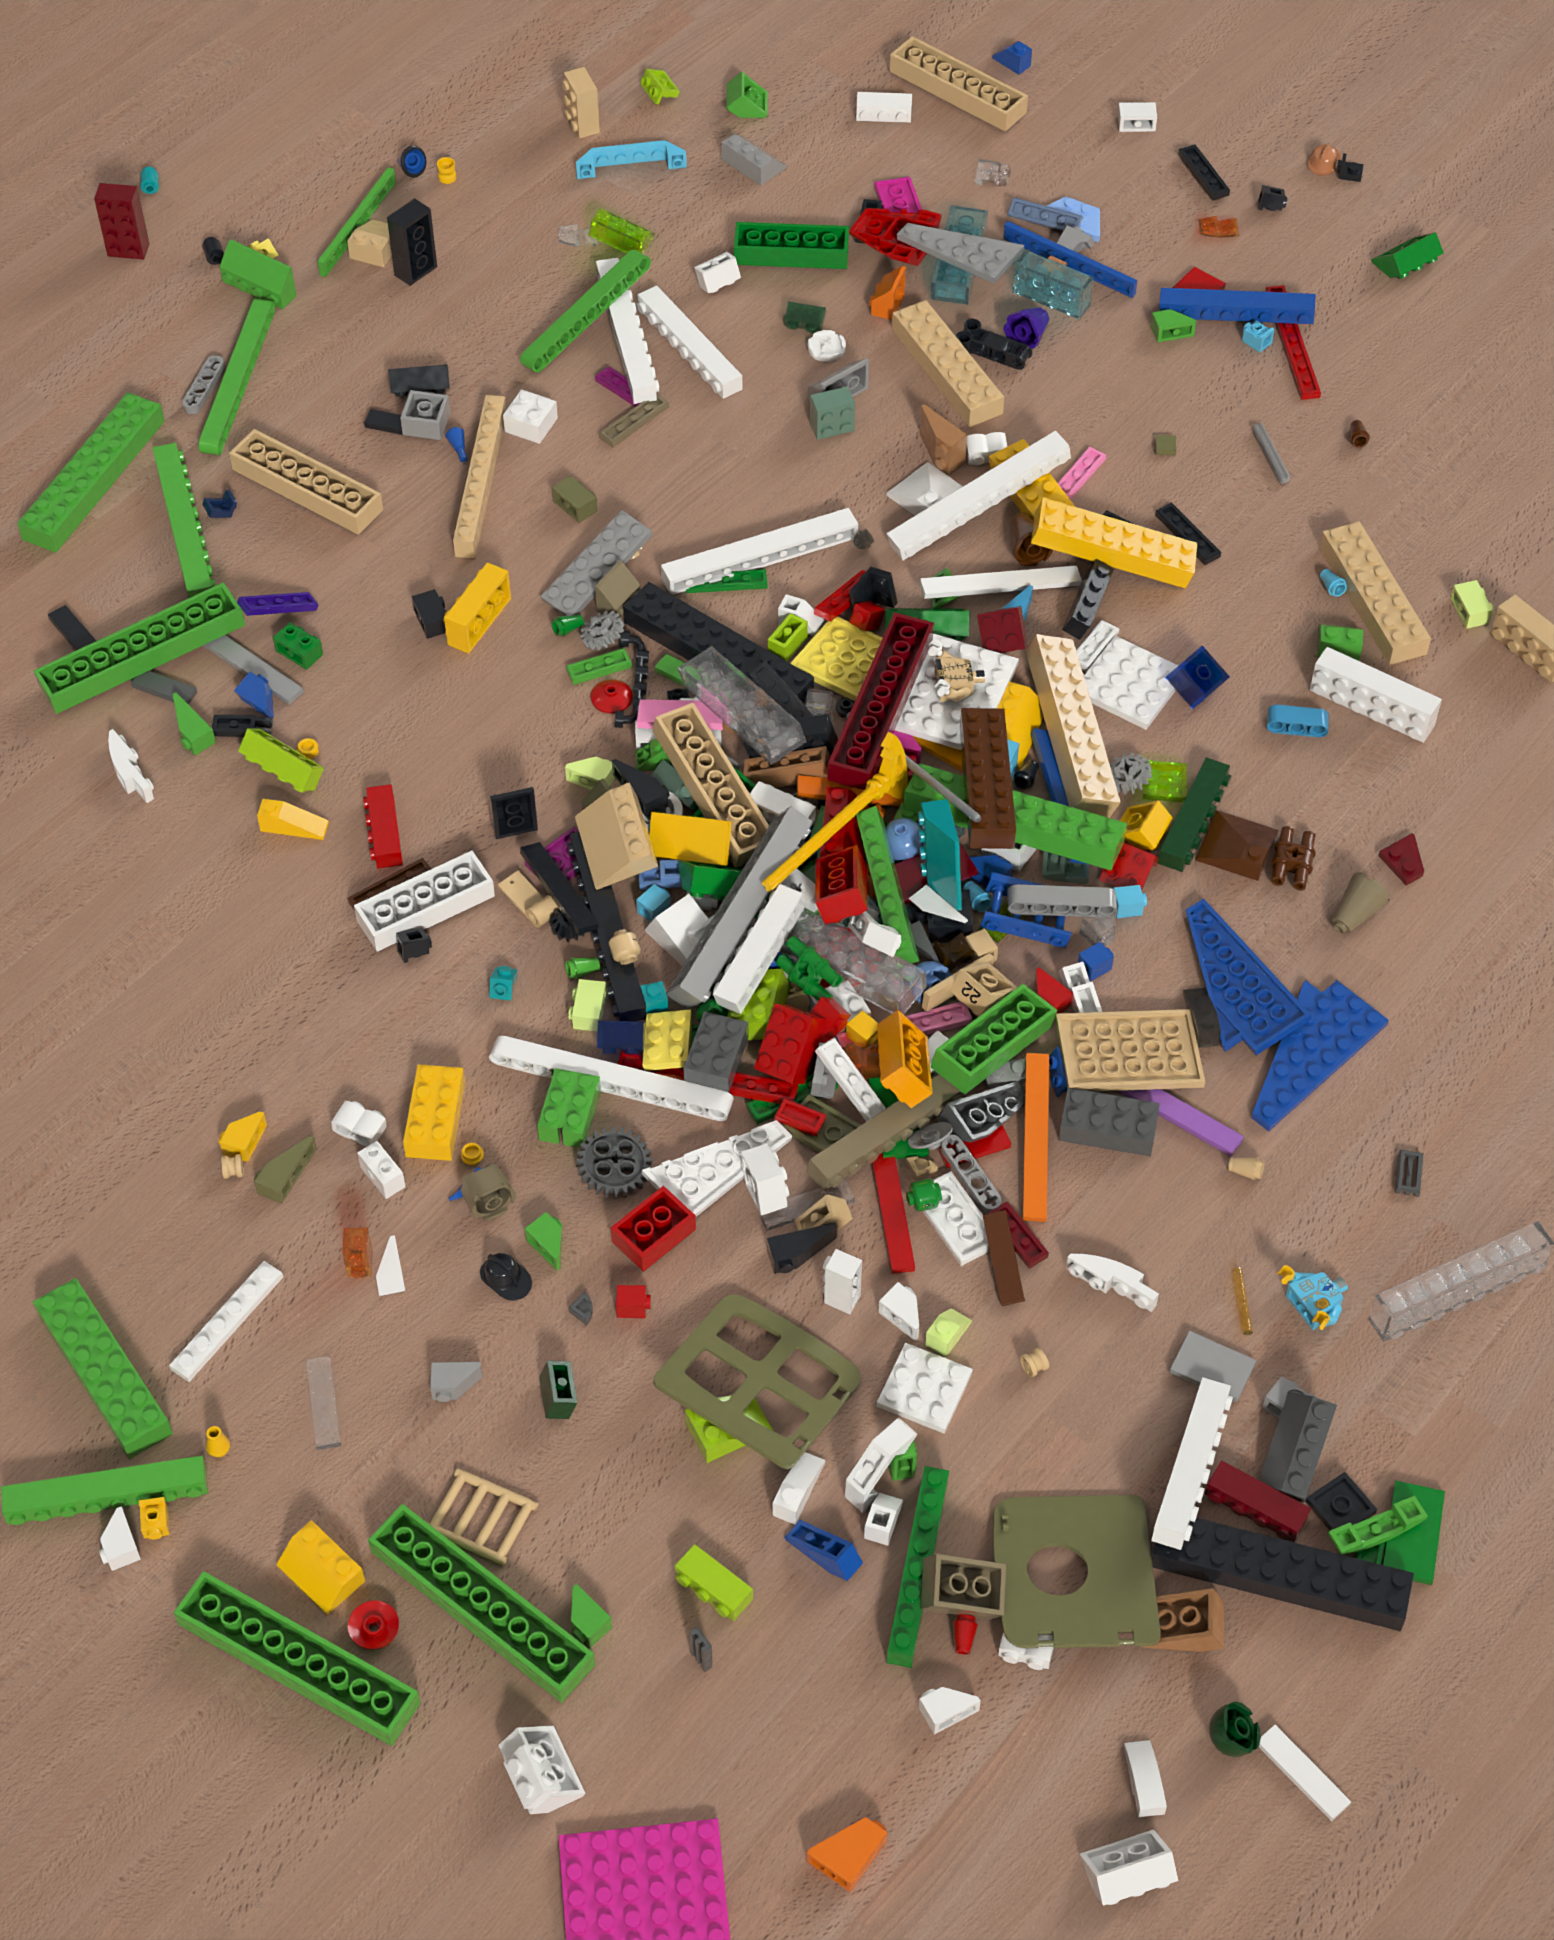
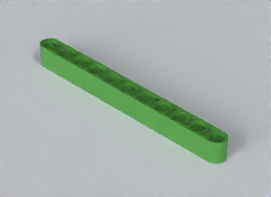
[199,299,275,455]

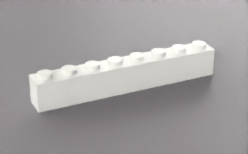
[637,286,743,399]
[1151,1377,1233,1550]

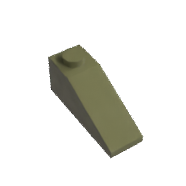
[254,1136,317,1204]

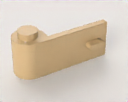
[498,871,560,928]

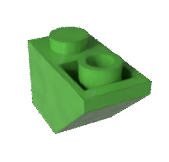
[635,738,674,771]

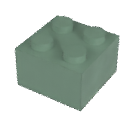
[810,386,855,440]

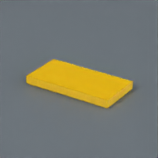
[649,812,732,865]

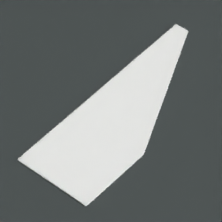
[908,885,968,923]

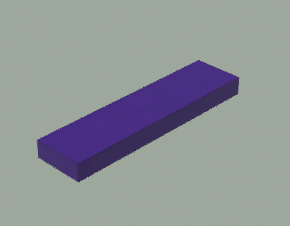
[237,592,319,616]

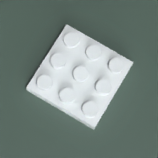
[877,1343,973,1434]

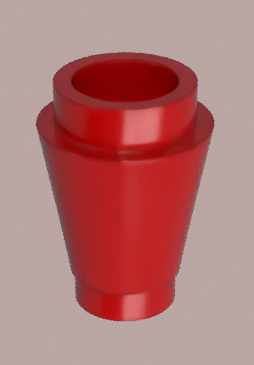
[953,1614,978,1655]

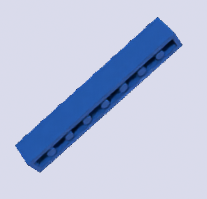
[1159,288,1316,324]

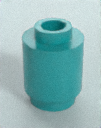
[140,166,159,194]

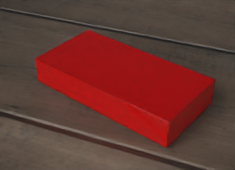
[775,1098,827,1137]

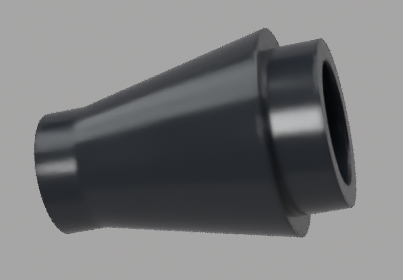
[1014,760,1039,790]

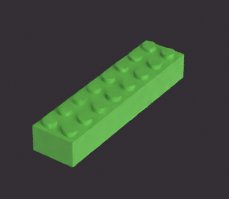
[33,1278,173,1459]

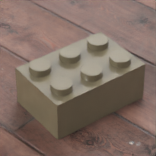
[921,1554,1006,1619]

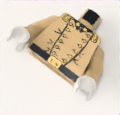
[928,639,985,702]

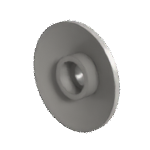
[908,1122,953,1150]

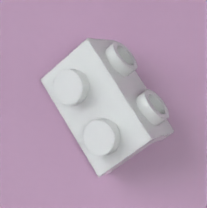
[503,1744,561,1809]

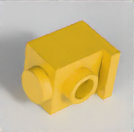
[139,1497,169,1539]

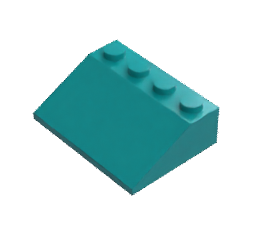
[918,799,962,911]

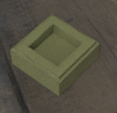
[1155,435,1176,455]

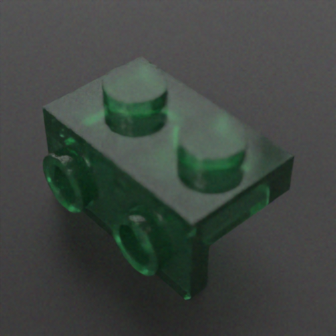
[783,301,826,333]

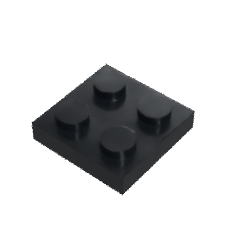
[1305,1472,1378,1531]

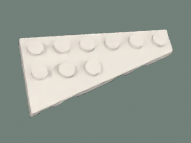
[642,1120,792,1217]

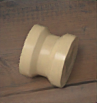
[221,1154,244,1179]
[1020,1347,1049,1378]

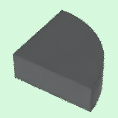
[568,1292,593,1326]

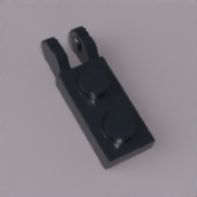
[212,715,273,737]

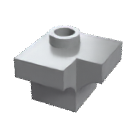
[1057,225,1095,253]

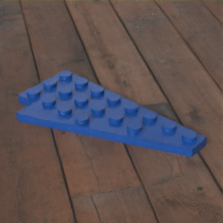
[1186,898,1311,1055]
[1251,980,1389,1132]

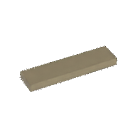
[599,394,669,448]

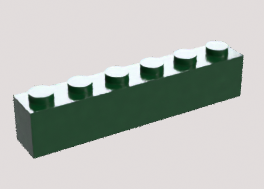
[1158,757,1232,872]

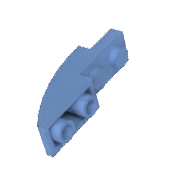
[639,860,701,892]

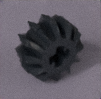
[550,910,585,942]

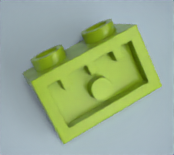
[640,69,680,105]

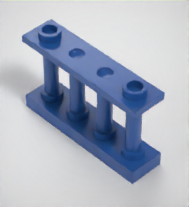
[980,872,1072,948]

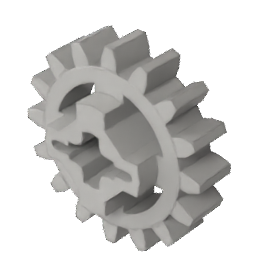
[580,610,625,650]
[1109,752,1152,795]

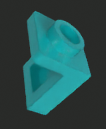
[489,966,518,1001]

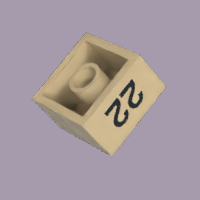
[950,962,1018,1016]

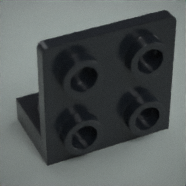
[849,566,898,612]

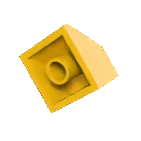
[1119,800,1173,851]

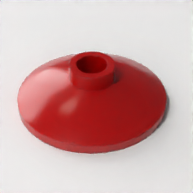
[591,680,633,714]
[348,1600,399,1650]

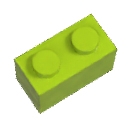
[768,613,808,662]

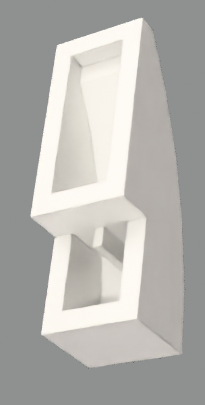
[1058,962,1102,1013]
[1124,1740,1167,1817]

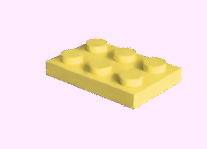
[642,1010,693,1071]

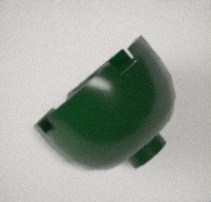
[1209,1701,1261,1757]

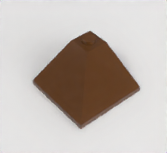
[1196,811,1279,881]

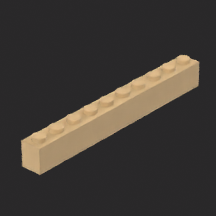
[453,395,506,559]

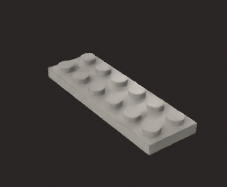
[540,510,653,616]

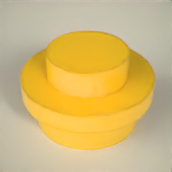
[460,1143,484,1165]

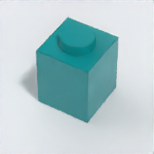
[640,981,668,1014]

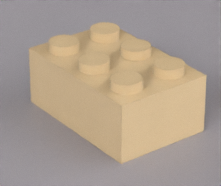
[562,67,600,139]

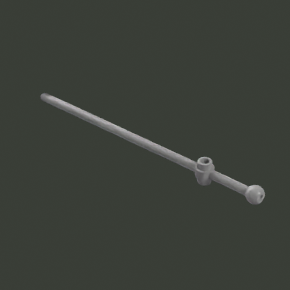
[846,712,981,822]

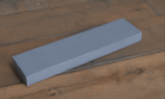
[1007,197,1084,231]

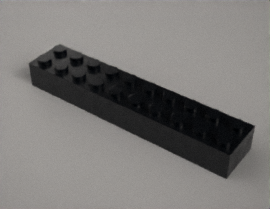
[623,582,814,719]
[1152,1518,1414,1631]

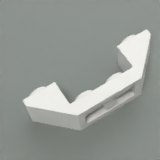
[848,903,901,957]
[845,1418,917,1513]

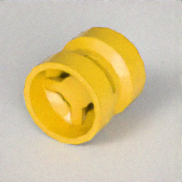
[437,157,457,184]

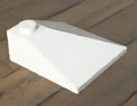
[887,462,963,516]

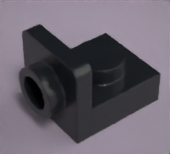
[1336,153,1364,182]

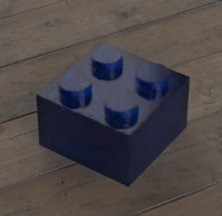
[1165,645,1230,709]

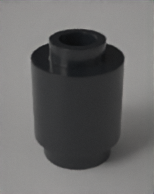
[202,237,224,265]

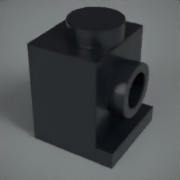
[1257,185,1288,211]
[396,927,432,963]

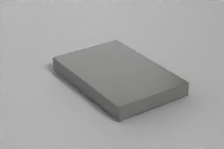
[1169,1331,1257,1403]

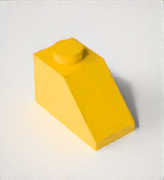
[219,1111,267,1162]

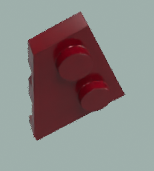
[1379,833,1424,885]

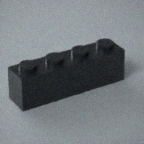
[1062,559,1114,640]

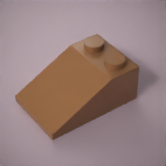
[920,404,967,475]
[1141,1588,1224,1652]

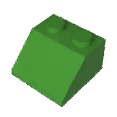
[726,72,768,118]
[1317,624,1363,661]

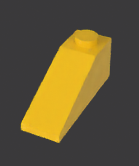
[257,799,329,840]

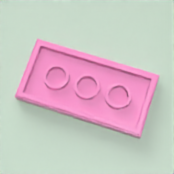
[637,699,725,730]

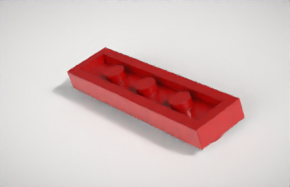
[814,570,866,622]

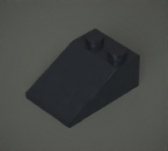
[489,787,538,839]

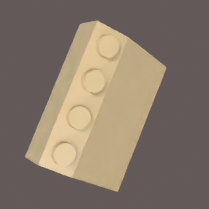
[575,783,658,890]

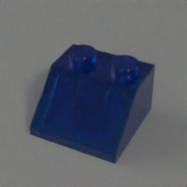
[597,1021,646,1055]

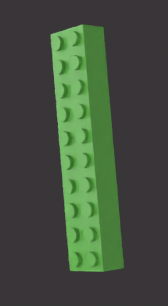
[17,392,165,553]
[33,582,246,714]
[903,763,1127,870]
[368,1503,595,1704]
[173,1571,421,1746]

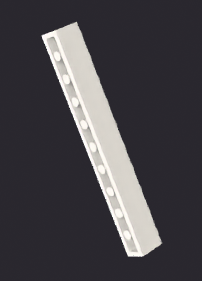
[596,258,659,404]
[887,430,1071,561]
[661,508,858,595]

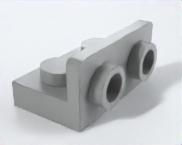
[811,1042,836,1099]

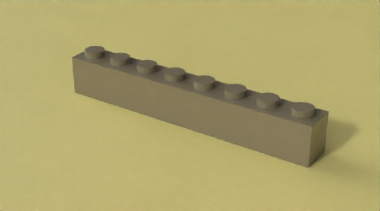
[806,1074,964,1191]

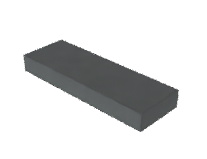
[131,671,197,705]

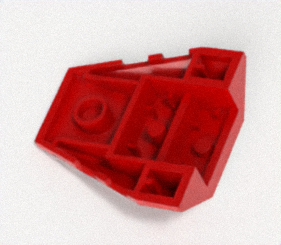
[849,208,942,266]

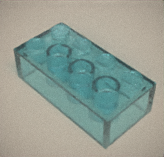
[1012,250,1094,320]

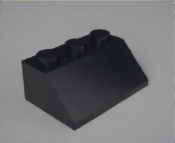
[388,364,450,397]

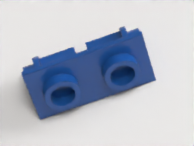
[1049,1046,1067,1097]

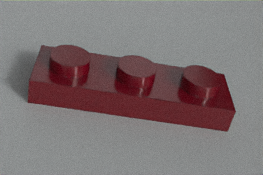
[988,1202,1049,1269]

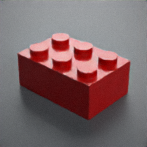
[754,1003,826,1084]
[610,1185,696,1272]

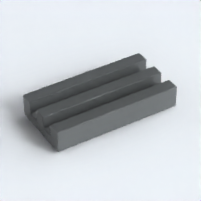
[1395,1149,1424,1197]
[689,1627,712,1672]

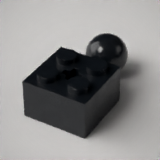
[905,889,973,943]

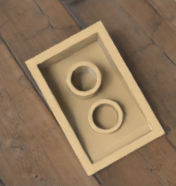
[347,219,392,268]

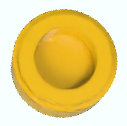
[297,738,319,759]

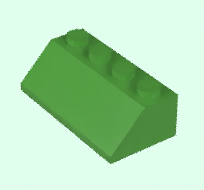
[220,239,296,309]

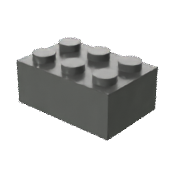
[684,1012,749,1093]

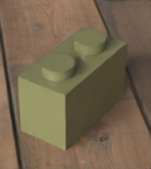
[552,476,597,523]

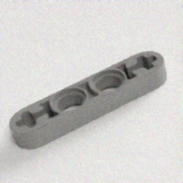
[183,355,225,415]
[941,1134,1001,1214]

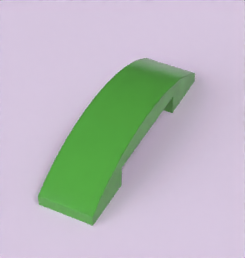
[1328,1495,1428,1555]

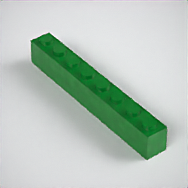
[887,1466,949,1668]

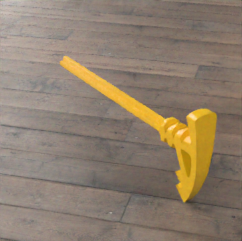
[762,732,908,892]

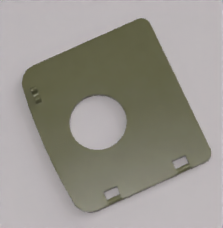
[993,1495,1161,1649]

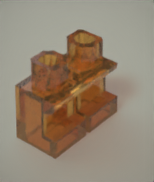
[842,1044,881,1082]

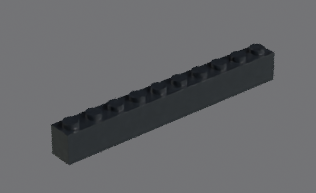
[567,832,646,1025]

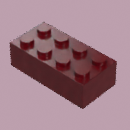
[94,183,149,260]

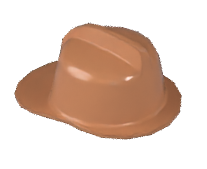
[1307,144,1341,176]

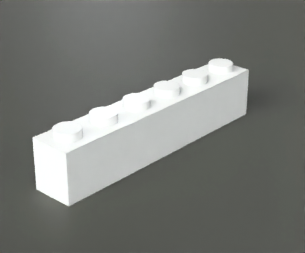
[713,884,807,1014]

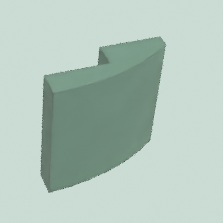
[1042,851,1090,883]

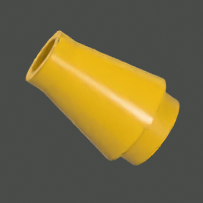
[205,1426,230,1457]

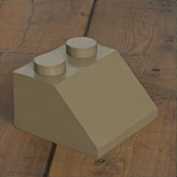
[595,560,641,619]

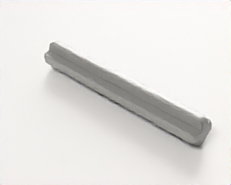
[1253,423,1290,484]

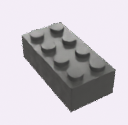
[1059,1088,1160,1157]

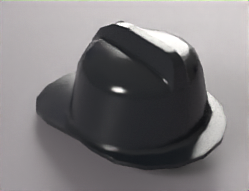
[480,1253,532,1301]

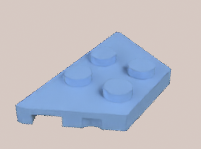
[1047,196,1100,242]

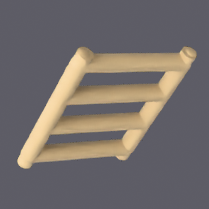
[427,1469,538,1566]

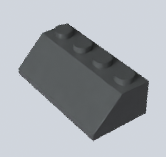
[1259,1392,1337,1503]

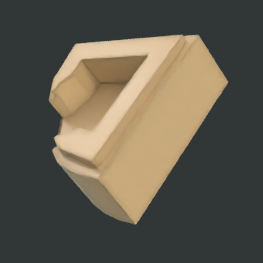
[906,1156,938,1180]

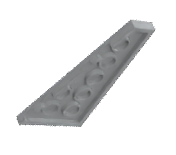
[897,223,1024,284]

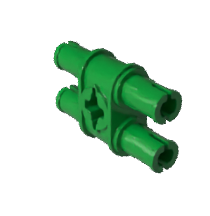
[776,936,843,1001]

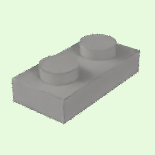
[985,1059,1026,1089]

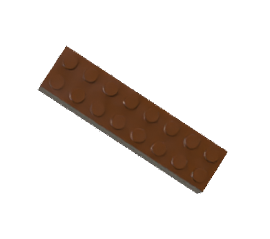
[959,708,1016,849]

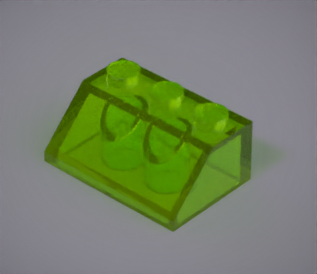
[589,208,655,254]

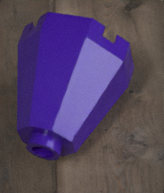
[1003,307,1050,351]

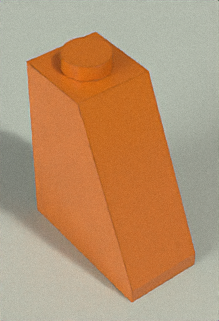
[806,1817,888,1892]

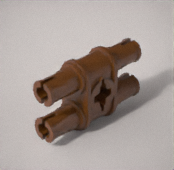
[1271,826,1316,891]

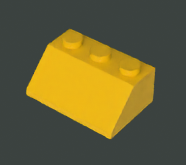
[276,1520,365,1616]

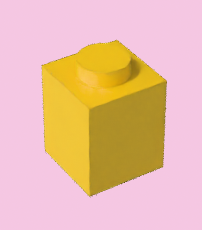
[846,1010,878,1052]

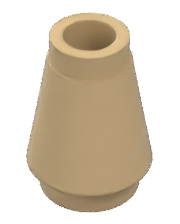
[1228,1157,1265,1181]

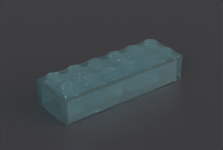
[931,205,988,305]

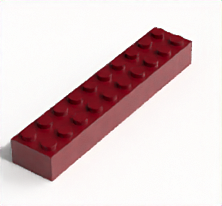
[827,612,934,790]

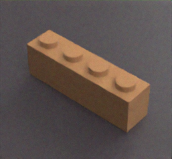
[743,746,831,788]

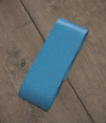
[1267,705,1329,737]

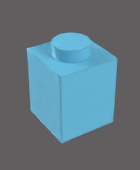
[636,884,671,922]
[1114,885,1147,918]

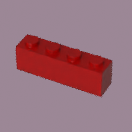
[363,784,403,869]

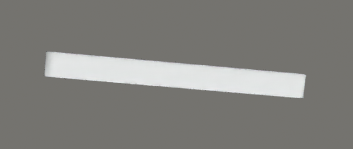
[489,1036,734,1121]

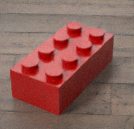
[815,845,868,925]

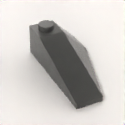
[937,1081,1025,1142]

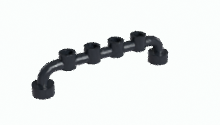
[614,630,649,728]

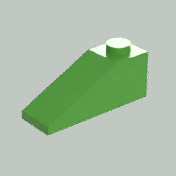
[173,692,216,755]

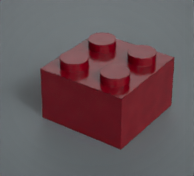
[977,606,1028,653]

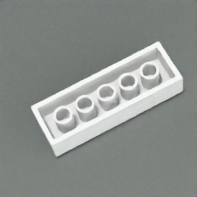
[1310,647,1442,743]
[354,851,495,952]

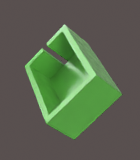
[537,1068,601,1148]

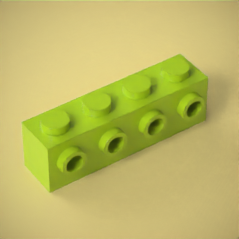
[238,728,324,793]

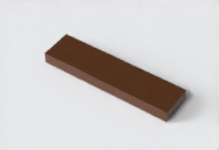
[347,858,431,911]
[983,1210,1025,1306]

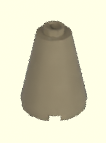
[1332,872,1390,934]

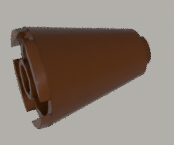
[1011,513,1053,566]

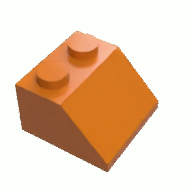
[869,266,906,320]

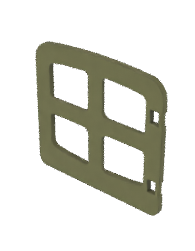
[653,1295,861,1469]

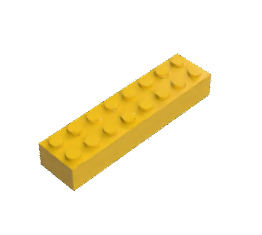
[1031,497,1197,589]

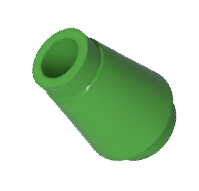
[565,957,600,980]

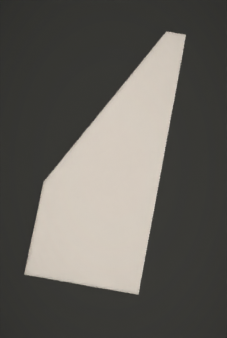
[376,1235,405,1296]

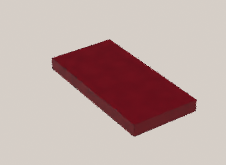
[895,842,978,904]

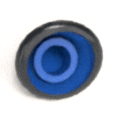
[397,145,427,178]

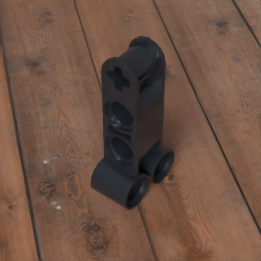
[956,318,1033,370]

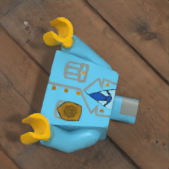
[1277,1265,1348,1330]

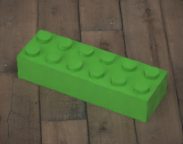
[931,984,1057,1094]

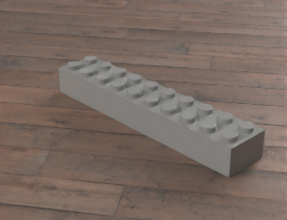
[666,806,812,1010]

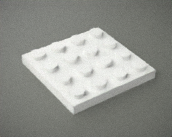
[1084,636,1188,730]

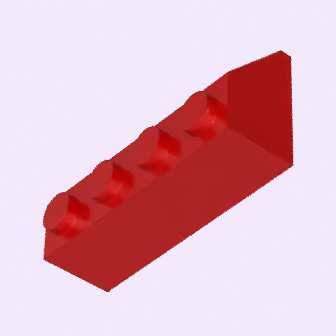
[820,787,869,859]

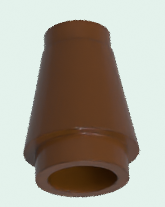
[1350,420,1370,448]

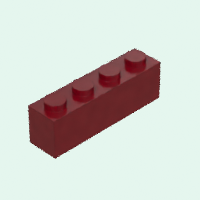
[1205,1460,1311,1543]

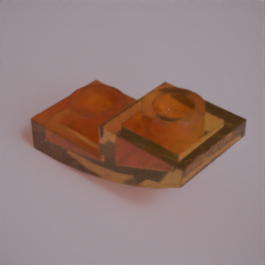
[1198,216,1239,238]

